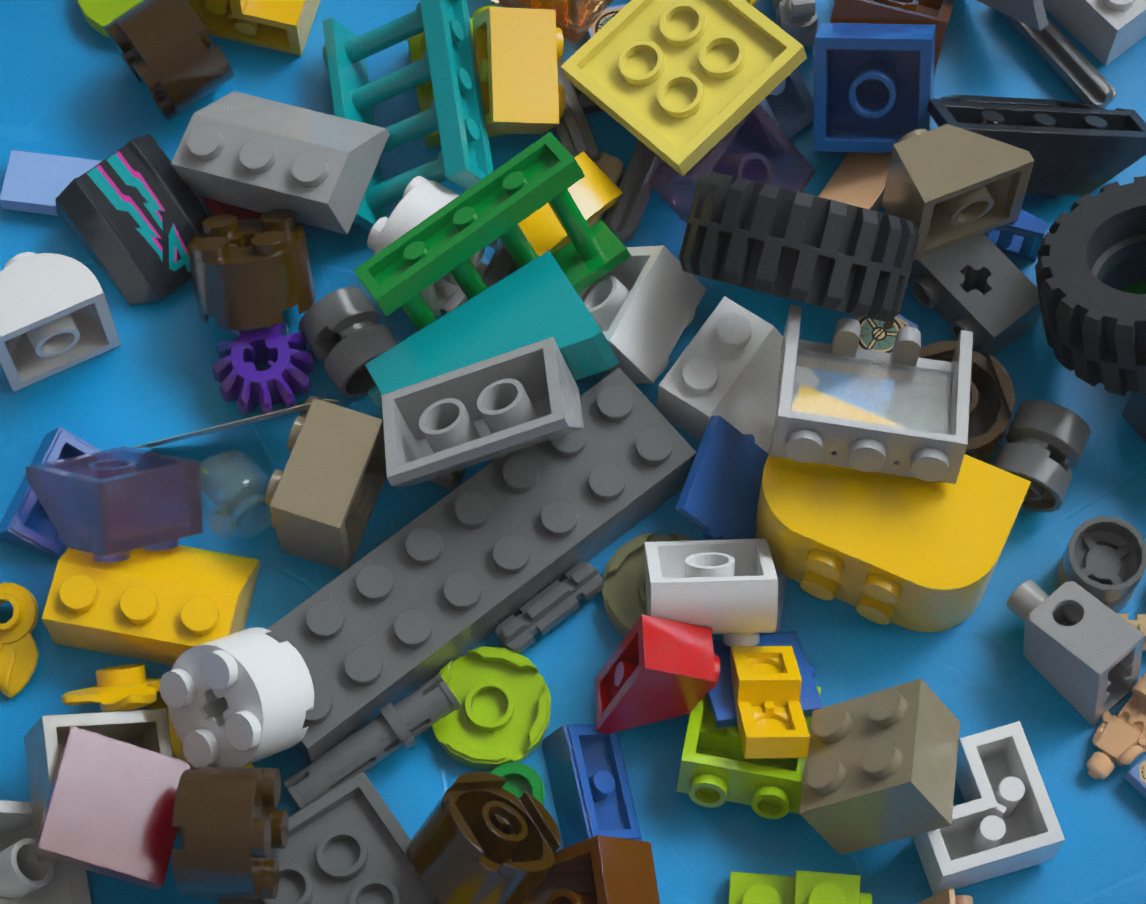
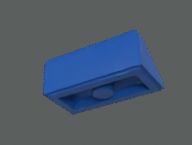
[0,427,111,561]
[542,724,643,848]

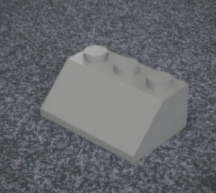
[171,91,390,235]
[381,337,584,486]

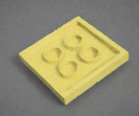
[560,0,807,176]

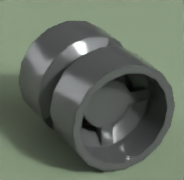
[298,286,398,399]
[993,400,1091,512]
[1054,516,1146,613]

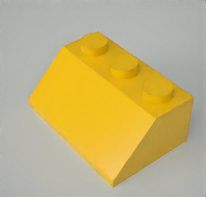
[42,528,261,665]

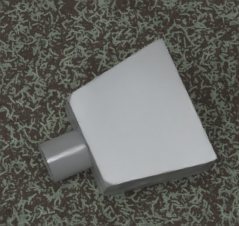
[1006,580,1145,727]

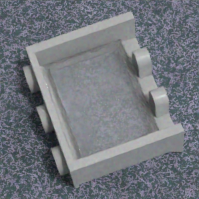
[769,305,973,484]

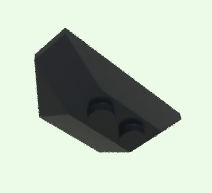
[926,94,1146,199]

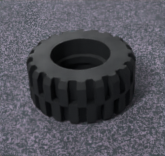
[678,172,920,322]
[1035,176,1146,399]

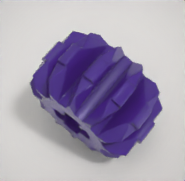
[212,322,314,420]

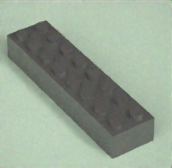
[266,367,697,765]

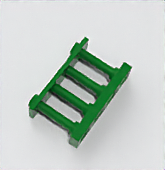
[353,132,631,331]

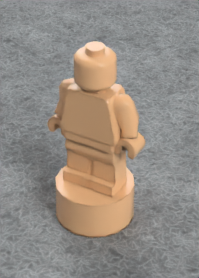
[1086,671,1146,780]

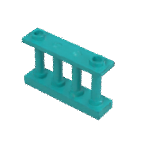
[322,0,493,232]

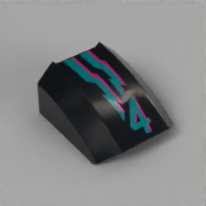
[55,134,209,305]

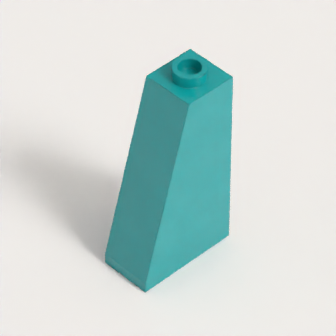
[365,251,619,417]

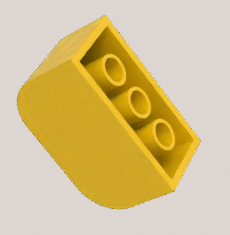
[755,386,1031,632]

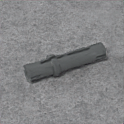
[284,673,462,809]

